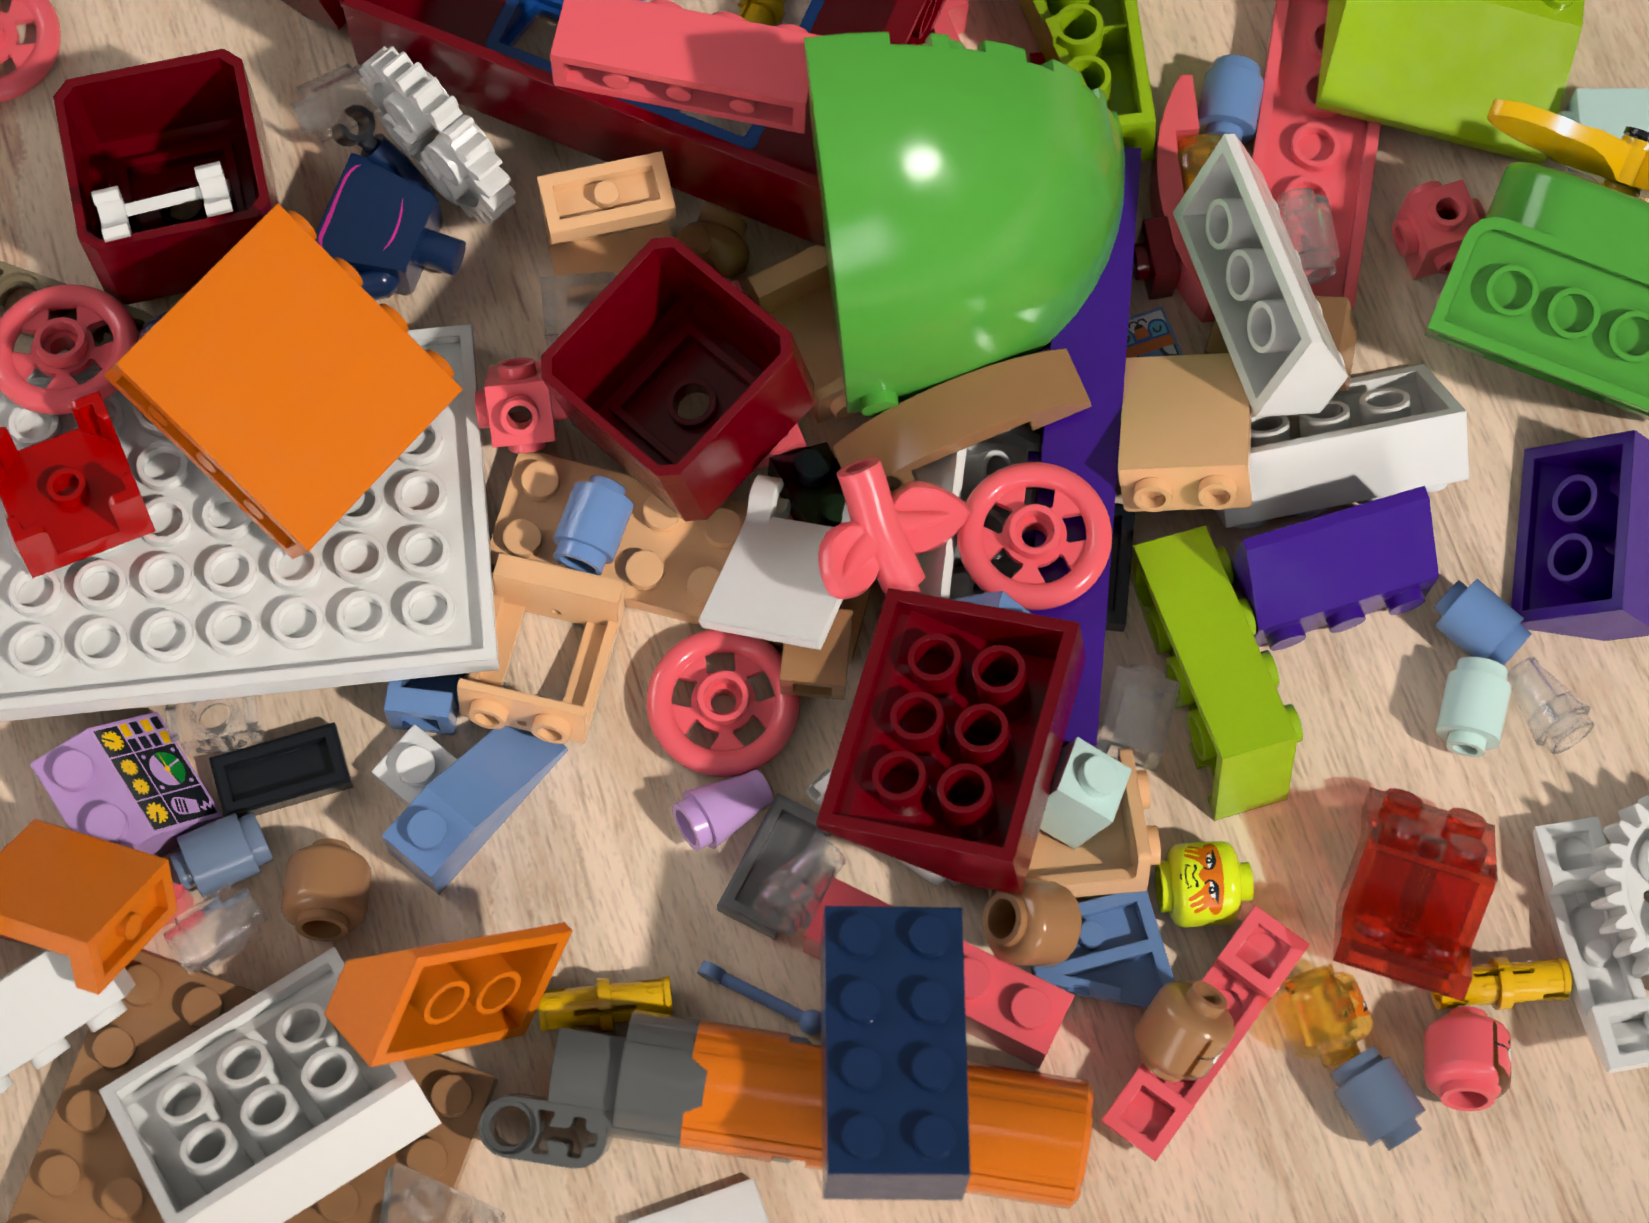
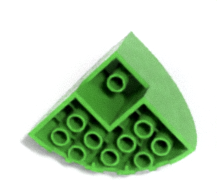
[804,32,1125,417]

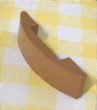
[832,348,1092,490]

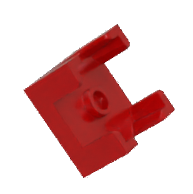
[0,391,156,578]

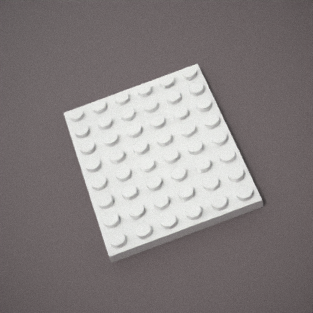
[0,324,500,722]

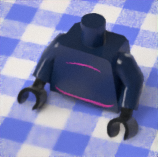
[315,105,466,300]

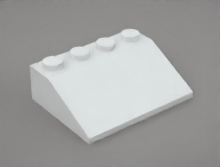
[99,947,441,1223]

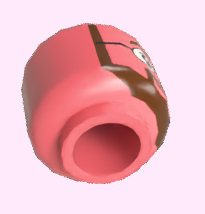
[1424,1006,1511,1111]

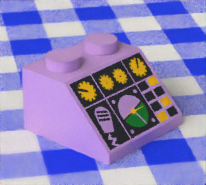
[30,712,223,858]

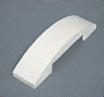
[1533,816,1649,1074]

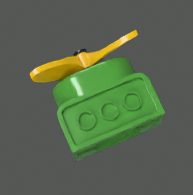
[1424,99,1649,420]

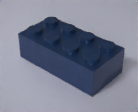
[820,906,971,1200]

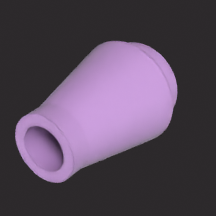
[672,769,774,851]

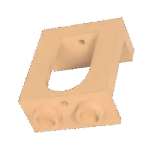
[457,553,624,744]

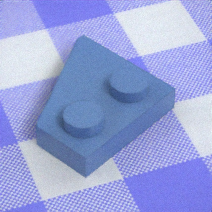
[1030,891,1174,1009]

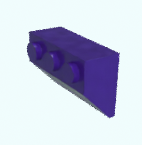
[1511,430,1649,641]
[1231,486,1439,651]

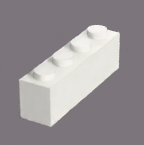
[0,949,136,1094]

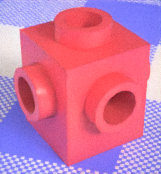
[1392,179,1486,280]
[475,357,568,453]

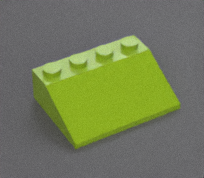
[1315,0,1585,165]

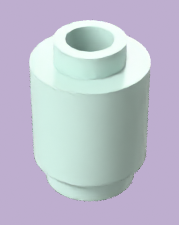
[1436,657,1512,757]

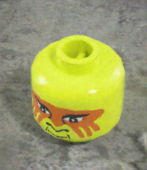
[1155,841,1254,927]

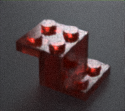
[1333,787,1498,1002]

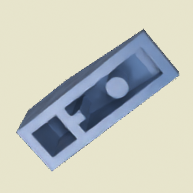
[382,726,568,895]

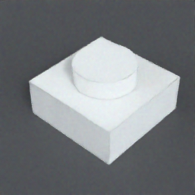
[371,724,458,806]

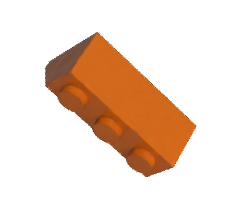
[324,922,573,1067]

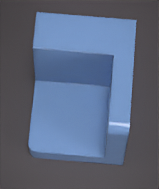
[384,674,464,736]

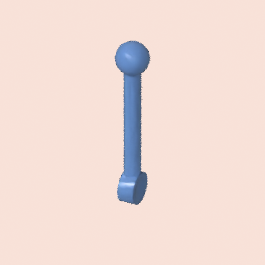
[697,960,821,1036]

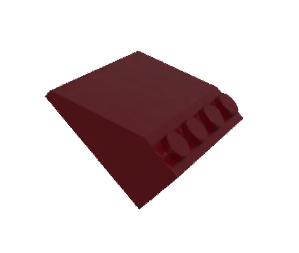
[816,588,1086,895]

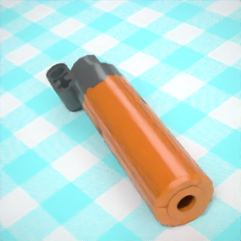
[479,1009,1094,1209]

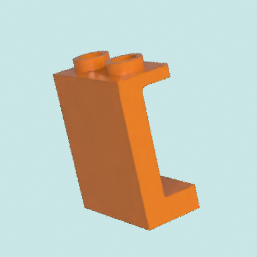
[0,819,178,995]

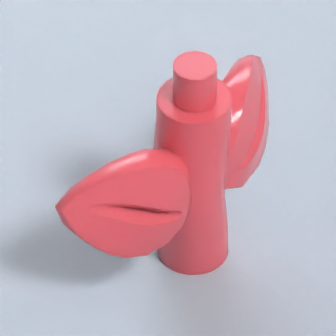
[818,457,971,599]

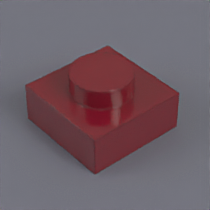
[1132,216,1180,300]

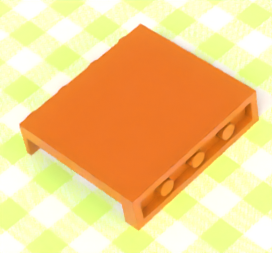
[103,203,463,559]

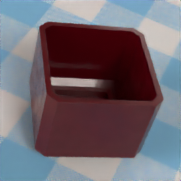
[53,48,279,305]
[541,236,815,522]

